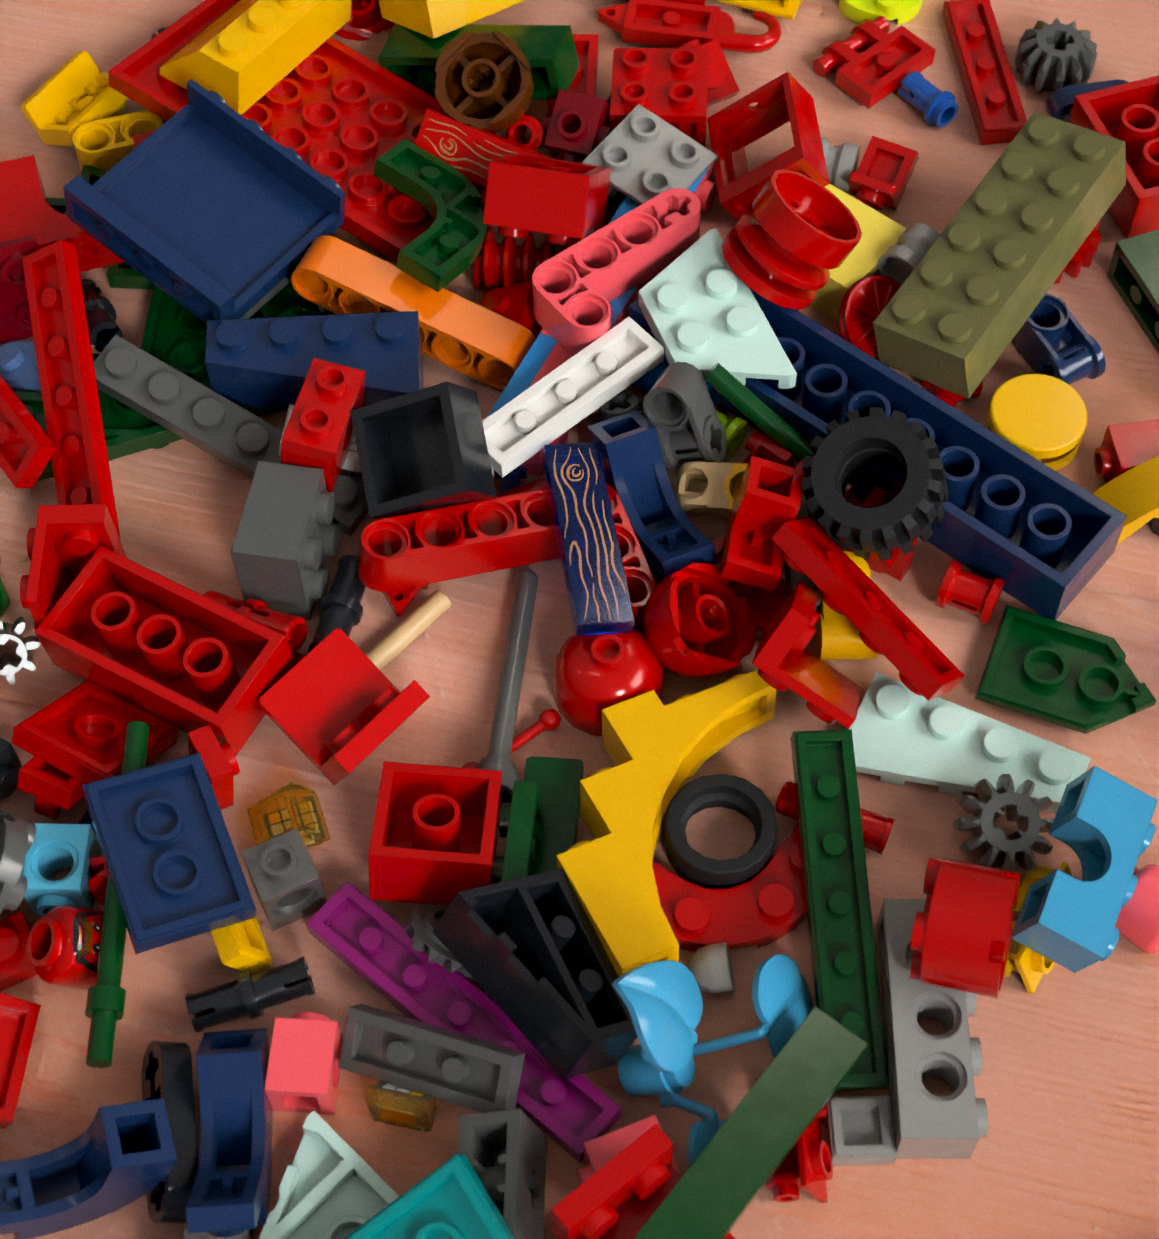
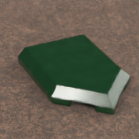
[975,605,1156,734]

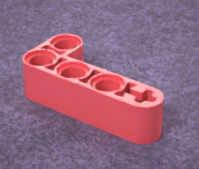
[532,188,701,357]

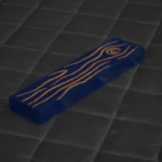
[542,442,635,636]

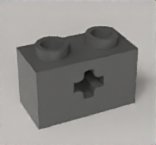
[457,1108,547,1239]

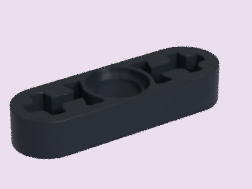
[141,1040,198,1223]

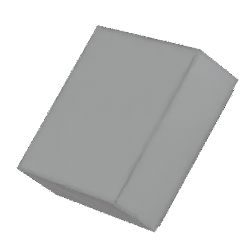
[826,1095,896,1166]

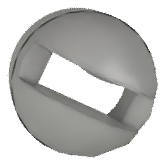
[689,942,735,993]

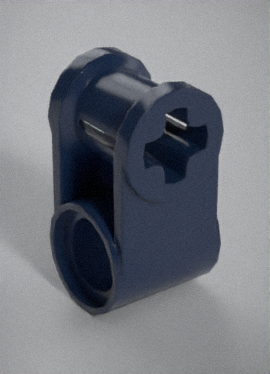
[1014,294,1106,385]

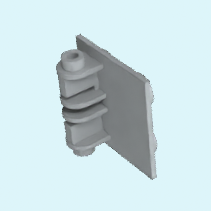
[582,104,718,205]

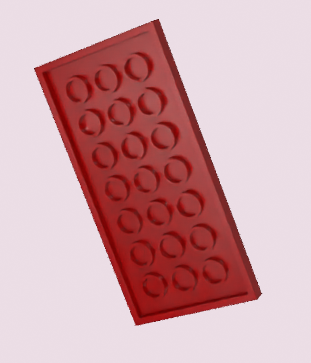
[108,0,499,262]

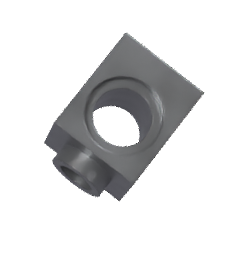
[241,828,326,931]

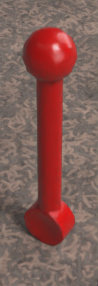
[461,709,561,769]

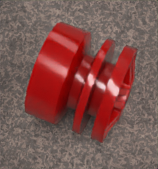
[721,169,862,310]

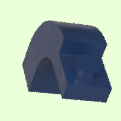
[587,409,718,579]
[186,1028,273,1238]
[0,1098,177,1239]

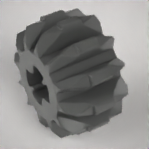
[1015,18,1097,94]
[954,774,1054,872]

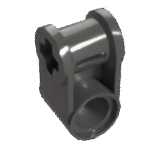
[643,362,727,469]

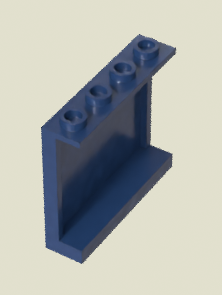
[63,79,345,324]

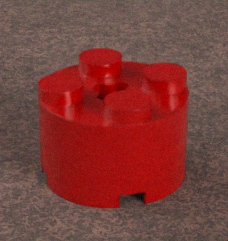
[910,857,1020,999]

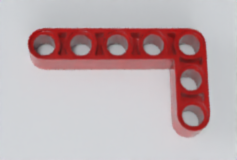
[358,481,656,632]

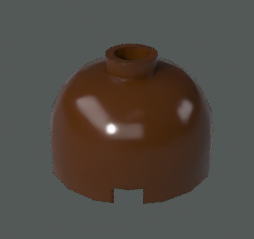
[434,31,534,133]

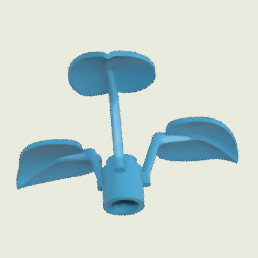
[612,954,814,1167]

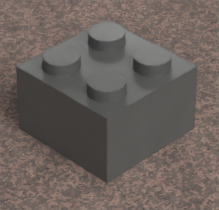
[231,461,341,621]

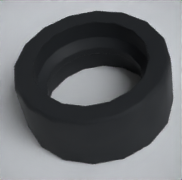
[664,774,778,889]

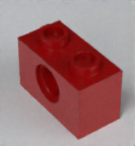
[281,358,366,492]

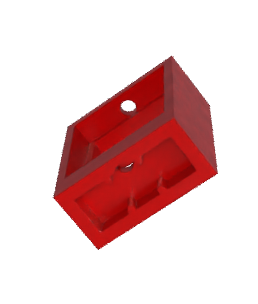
[707,71,830,221]

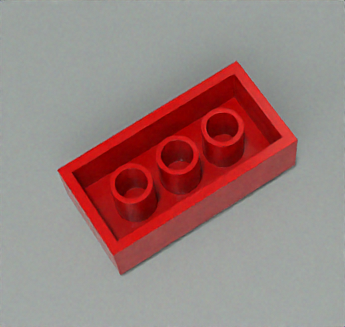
[34,546,296,756]

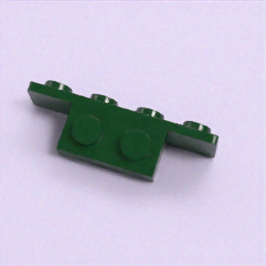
[492,756,584,884]

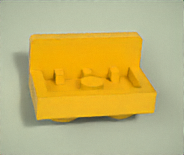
[21,51,128,147]

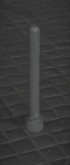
[474,570,538,806]

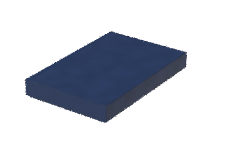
[82,752,256,954]

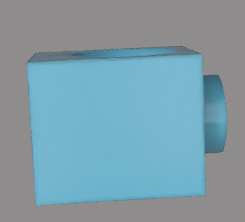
[22,823,102,917]

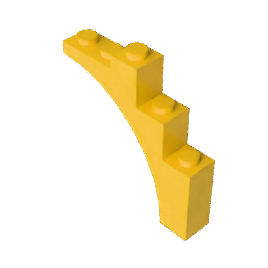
[556,669,777,977]

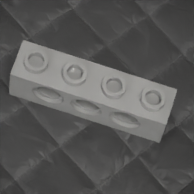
[877,899,988,1159]

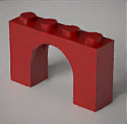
[0,130,156,272]

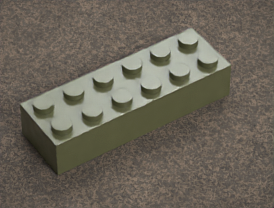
[873,112,1126,399]

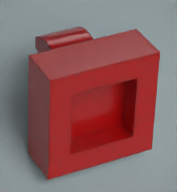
[17,756,85,821]

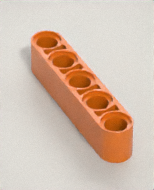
[291,235,536,391]

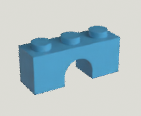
[1011,766,1158,973]

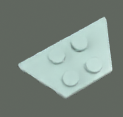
[638,228,797,389]
[259,1110,400,1239]

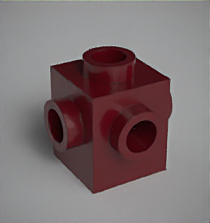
[542,89,614,163]

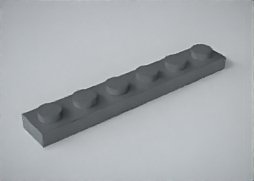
[94,335,368,537]

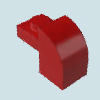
[720,456,804,592]

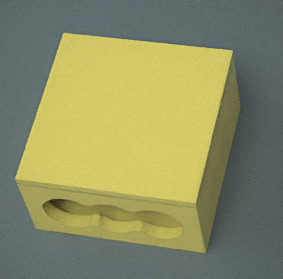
[810,184,907,322]

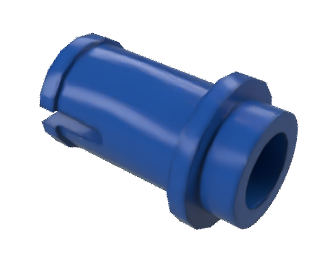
[898,71,958,127]

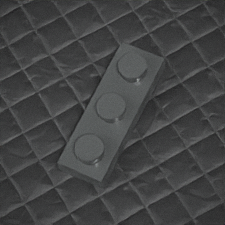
[338,1004,526,1113]

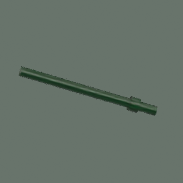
[85,721,150,1068]

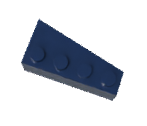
[205,311,423,411]

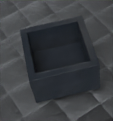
[350,382,497,519]

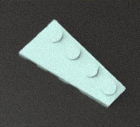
[849,672,1091,813]

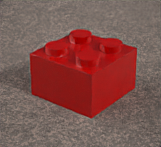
[483,153,611,245]
[368,761,502,905]

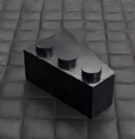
[433,869,637,1080]

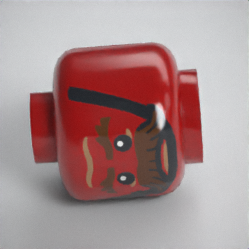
[27,905,104,989]

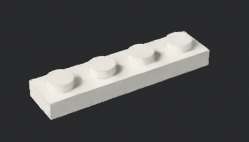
[482,317,664,478]

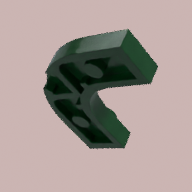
[374,139,488,292]

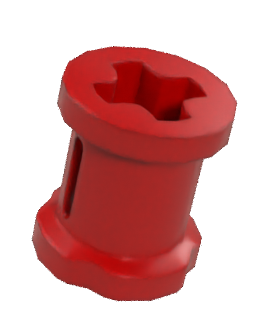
[935,560,1005,624]

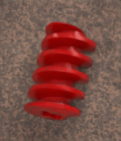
[473,227,572,291]

